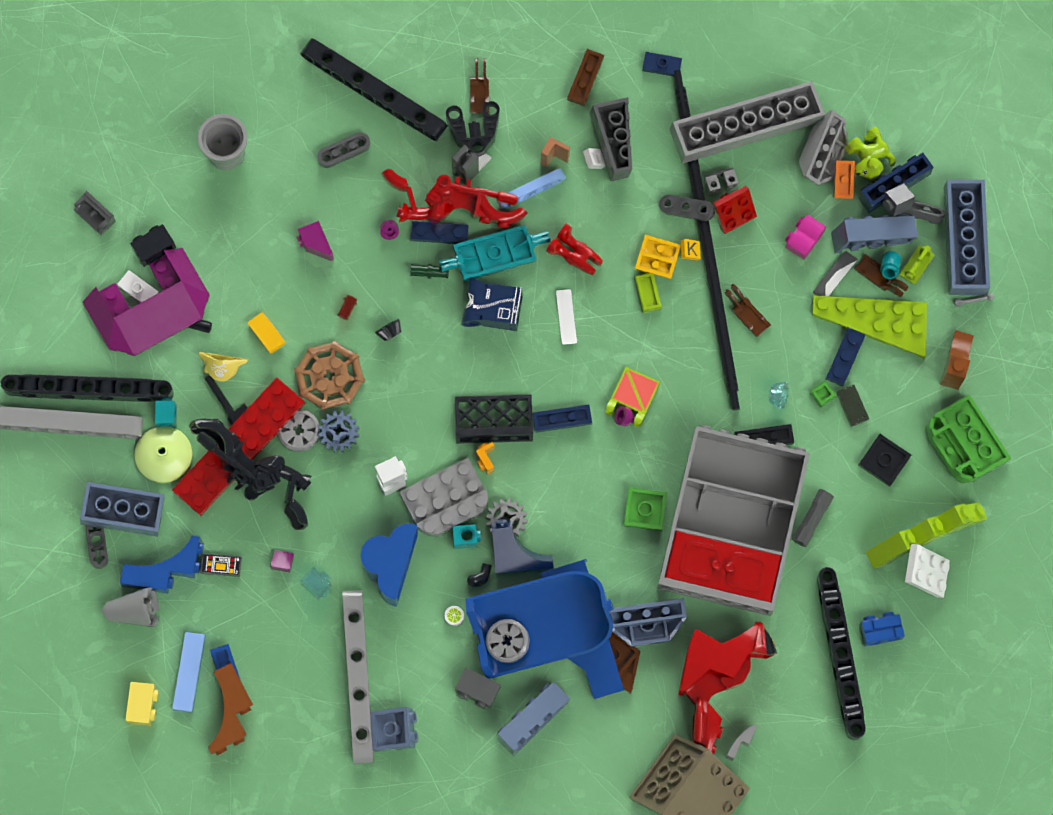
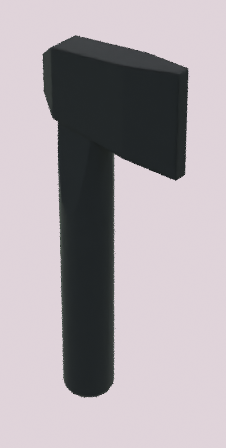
[205,375,247,425]

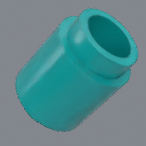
[880,251,901,279]

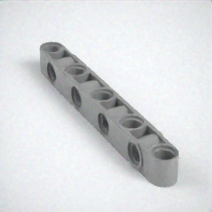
[343,590,374,764]

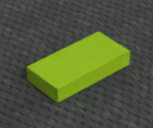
[634,273,662,313]

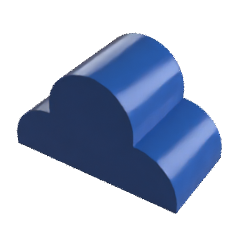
[361,524,419,607]

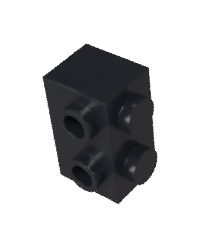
[130,224,176,267]

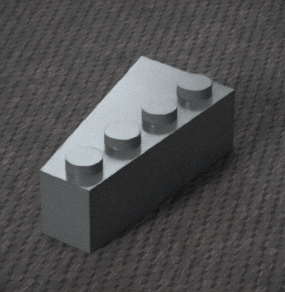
[590,97,632,181]

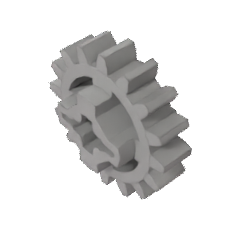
[486,498,528,537]

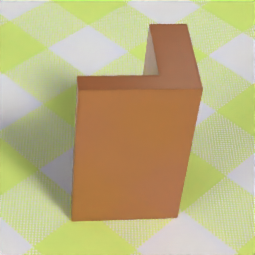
[540,137,570,168]

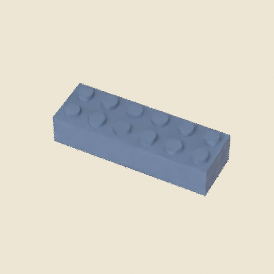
[944,180,990,295]

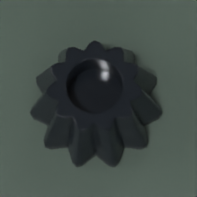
[375,319,401,341]

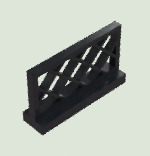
[455,394,533,444]

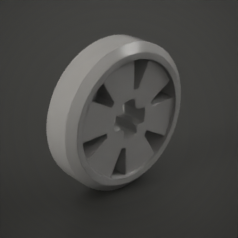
[278,409,320,452]
[486,619,530,663]

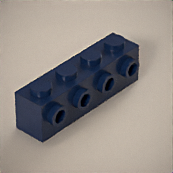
[859,153,934,213]

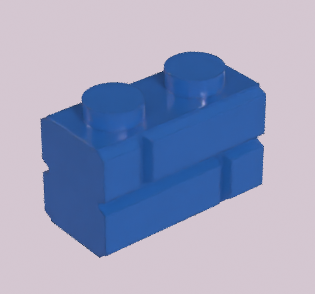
[859,612,905,647]

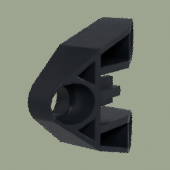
[446,101,500,157]

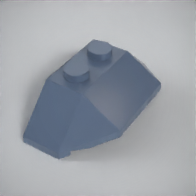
[611,598,687,647]

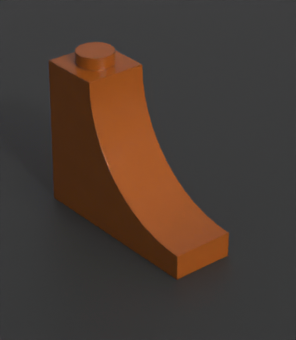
[940,330,974,390]

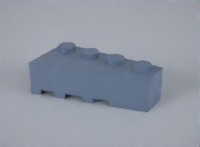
[497,682,570,756]

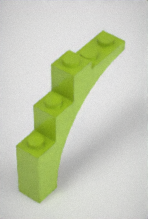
[865,502,987,569]

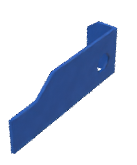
[541,559,624,699]

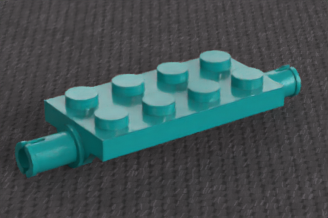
[439,225,551,282]

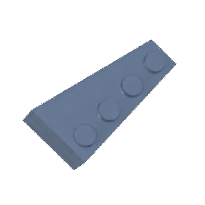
[831,214,918,254]

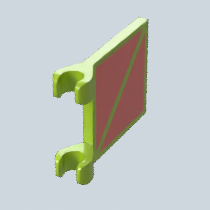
[605,367,660,428]

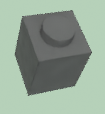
[882,184,915,217]

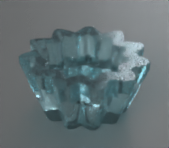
[769,381,789,409]

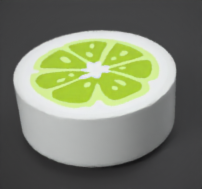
[445,606,464,626]

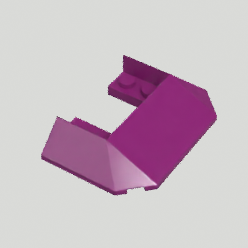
[82,248,210,356]

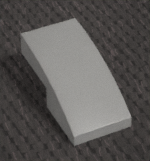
[726,724,757,761]

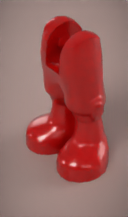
[546,223,603,276]

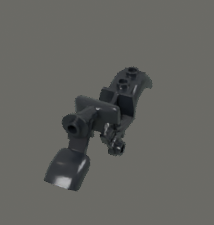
[189,418,312,530]

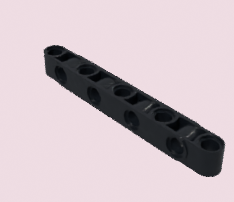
[300,38,448,141]
[1,374,174,402]
[817,567,866,740]

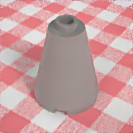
[102,588,159,627]

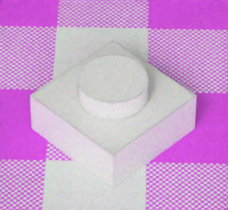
[583,148,606,169]

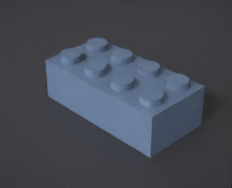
[80,482,164,537]

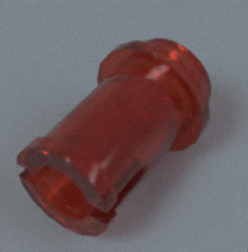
[337,295,357,320]

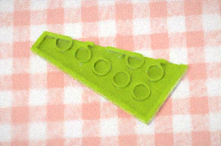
[812,296,927,359]

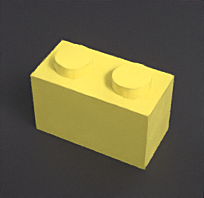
[125,682,159,726]

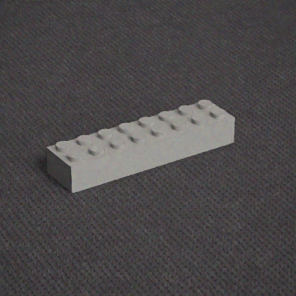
[670,81,825,164]

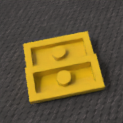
[635,235,681,279]

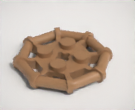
[294,341,365,411]

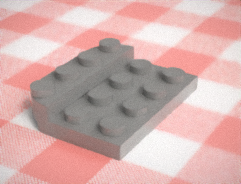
[399,458,488,537]

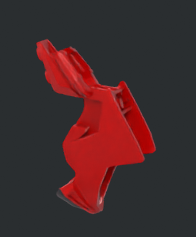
[678,621,778,754]

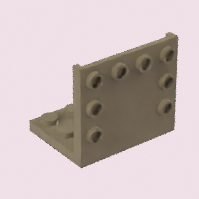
[629,734,750,815]

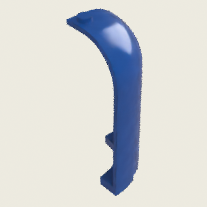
[465,571,613,679]

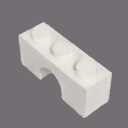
[375,456,407,496]

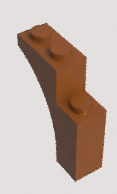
[208,663,253,755]

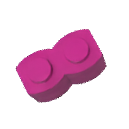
[785,214,826,260]

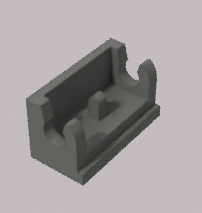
[74,191,116,235]

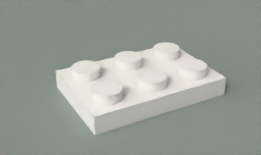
[905,544,950,598]

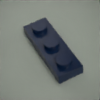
[411,221,469,244]
[826,327,866,387]
[532,404,592,433]

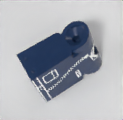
[461,279,523,331]

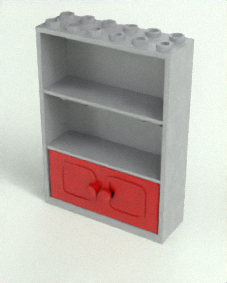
[657,425,810,616]

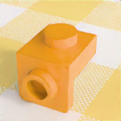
[476,442,495,475]

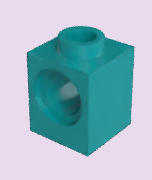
[155,398,177,428]
[453,524,481,549]

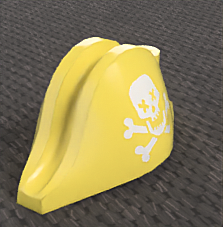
[198,352,248,381]

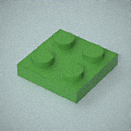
[624,487,667,531]

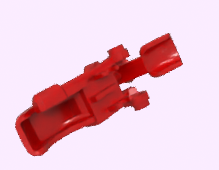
[381,169,528,229]

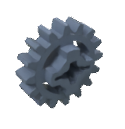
[318,411,359,453]

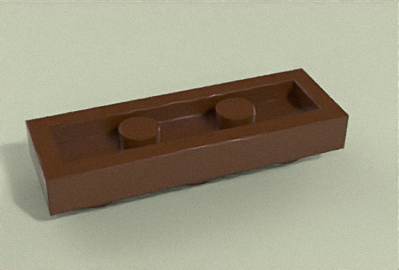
[567,49,604,107]

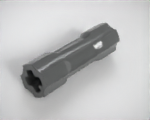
[792,489,834,547]

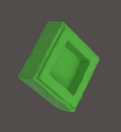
[809,381,837,408]

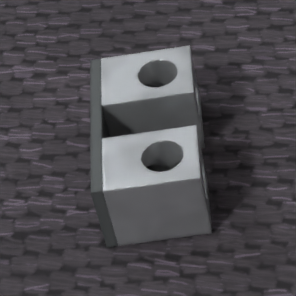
[704,168,739,195]

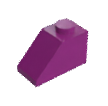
[296,221,334,261]

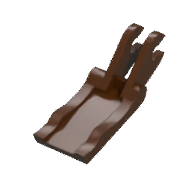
[470,58,489,113]
[855,254,908,297]
[724,284,771,337]

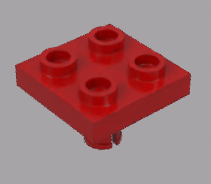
[713,186,757,234]

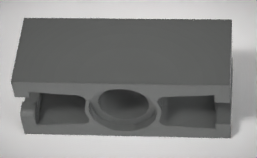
[452,145,479,184]

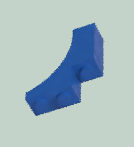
[120,536,204,594]

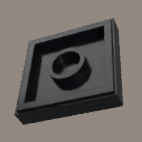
[858,434,912,487]

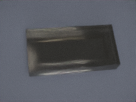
[836,385,869,427]

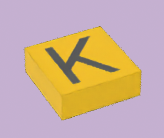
[680,239,701,261]

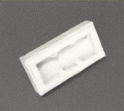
[117,270,159,303]

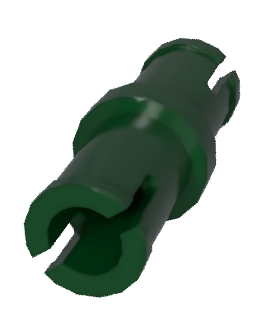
[410,264,449,279]

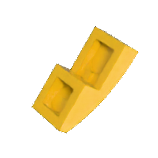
[247,312,286,354]

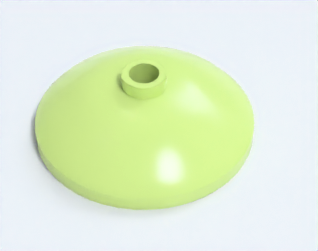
[134,426,193,483]

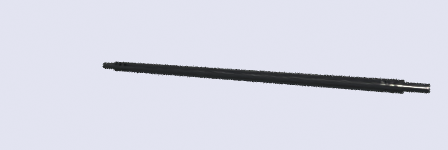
[674,70,740,411]

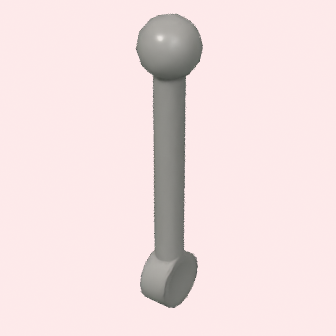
[955,293,994,307]

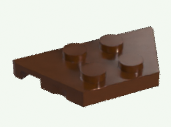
[609,632,641,694]

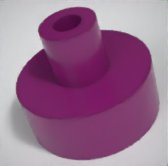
[380,220,399,240]
[614,406,635,427]

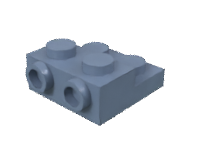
[370,707,418,752]

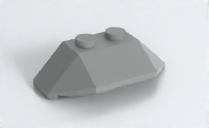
[799,110,848,185]

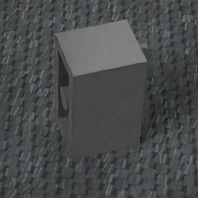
[455,667,501,709]

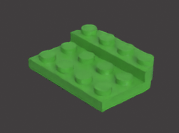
[925,395,1012,483]

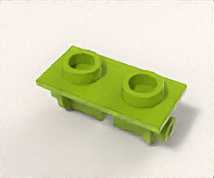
[899,245,935,285]

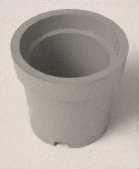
[198,114,247,170]

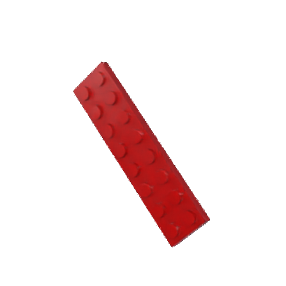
[172,377,306,516]

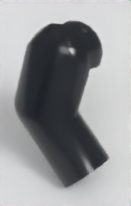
[467,563,492,587]

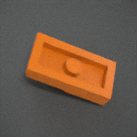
[833,160,855,199]

